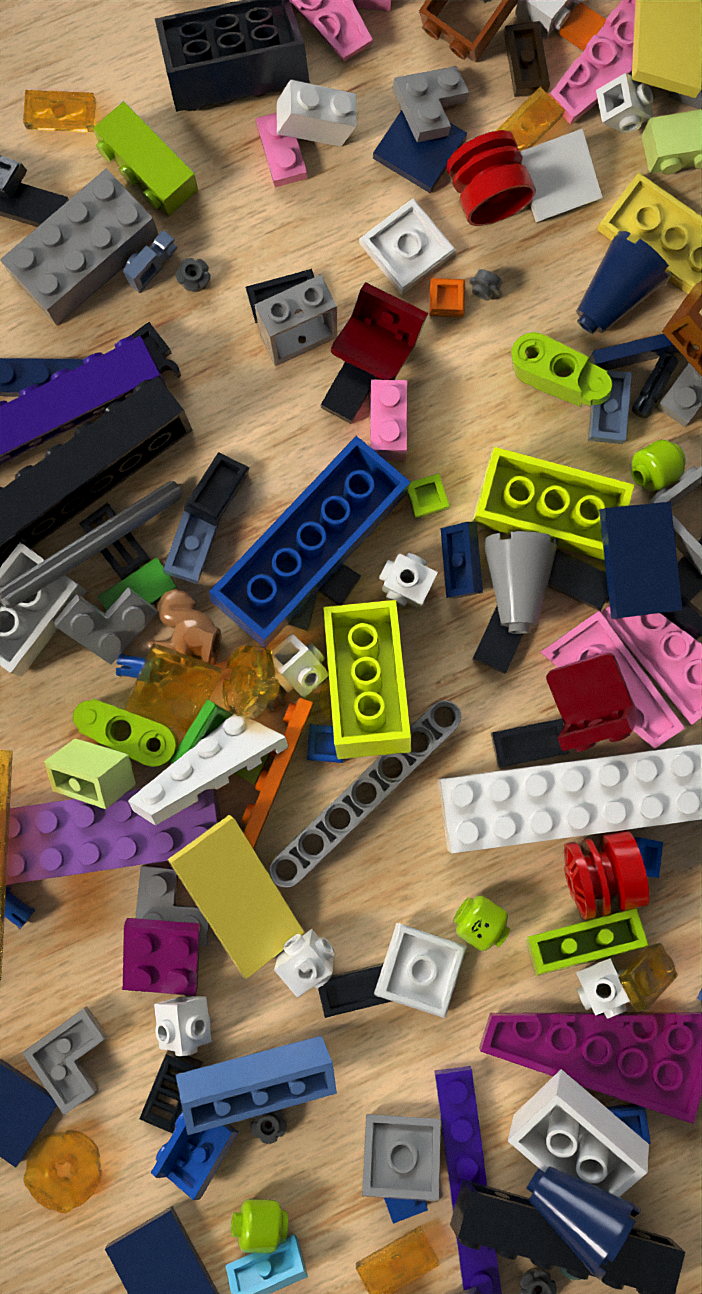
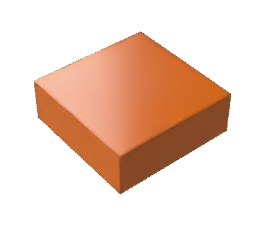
[559,2,606,51]
[429,278,465,317]

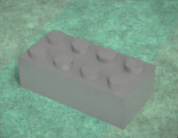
[0,168,159,325]

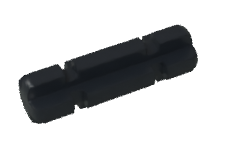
[632,352,679,418]

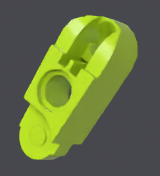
[511,332,612,407]
[73,698,178,767]

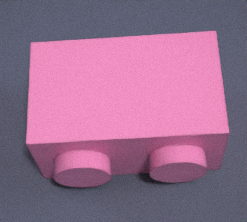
[370,380,407,461]

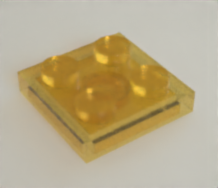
[125,642,222,733]

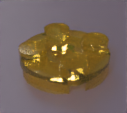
[222,645,280,719]
[23,1130,102,1213]

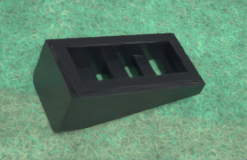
[139,1050,203,1134]

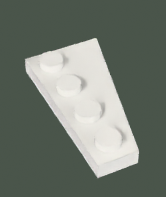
[128,712,289,826]

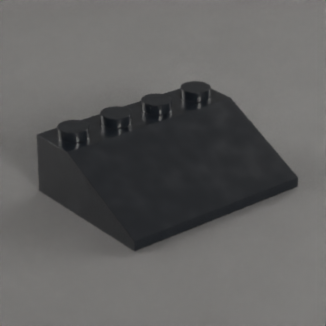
[155,0,310,112]

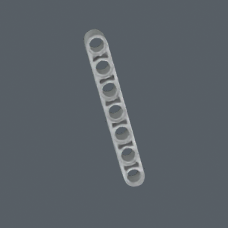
[270,700,461,888]

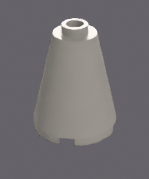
[485,531,557,634]

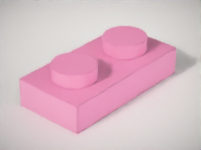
[256,113,307,187]

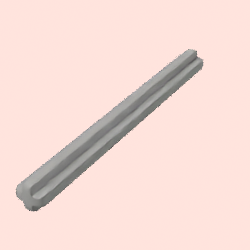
[0,481,183,609]

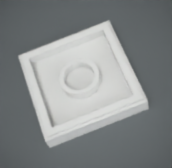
[520,129,603,223]
[359,198,456,295]
[374,922,467,1018]

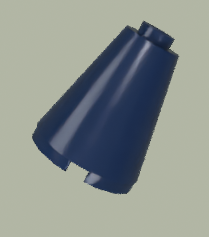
[576,231,673,334]
[526,1166,641,1280]

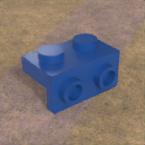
[151,1112,239,1201]

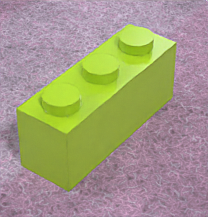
[93,101,198,217]
[525,908,648,977]

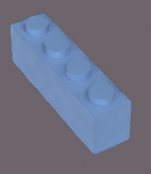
[176,1035,337,1135]

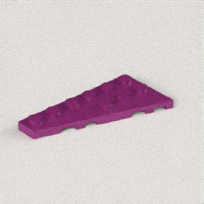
[479,1012,702,1124]

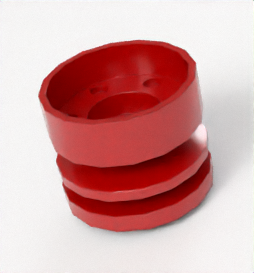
[446,130,536,226]
[564,830,650,920]

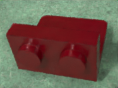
[331,282,429,380]
[546,652,639,752]

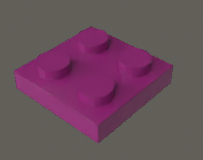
[122,918,201,996]

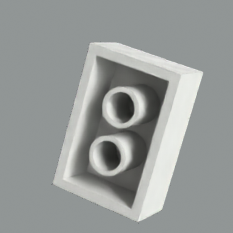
[0,542,87,676]
[508,1069,649,1197]

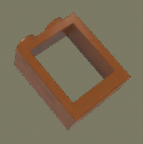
[419,0,518,63]
[662,281,702,376]

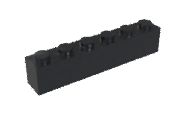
[450,1179,685,1294]

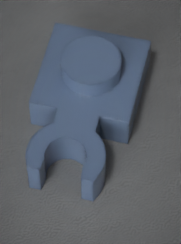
[123,230,177,293]

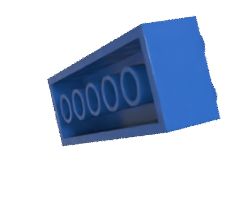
[209,435,411,649]

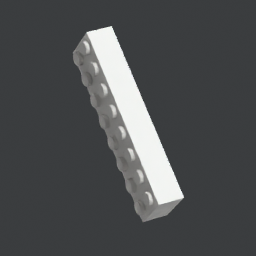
[438,743,702,854]

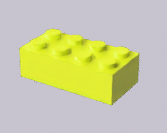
[472,447,634,560]
[323,600,411,759]

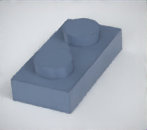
[588,370,632,444]
[163,511,220,584]

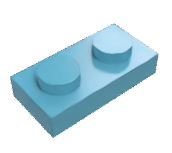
[225,1235,308,1294]

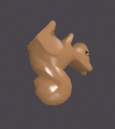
[148,589,222,669]

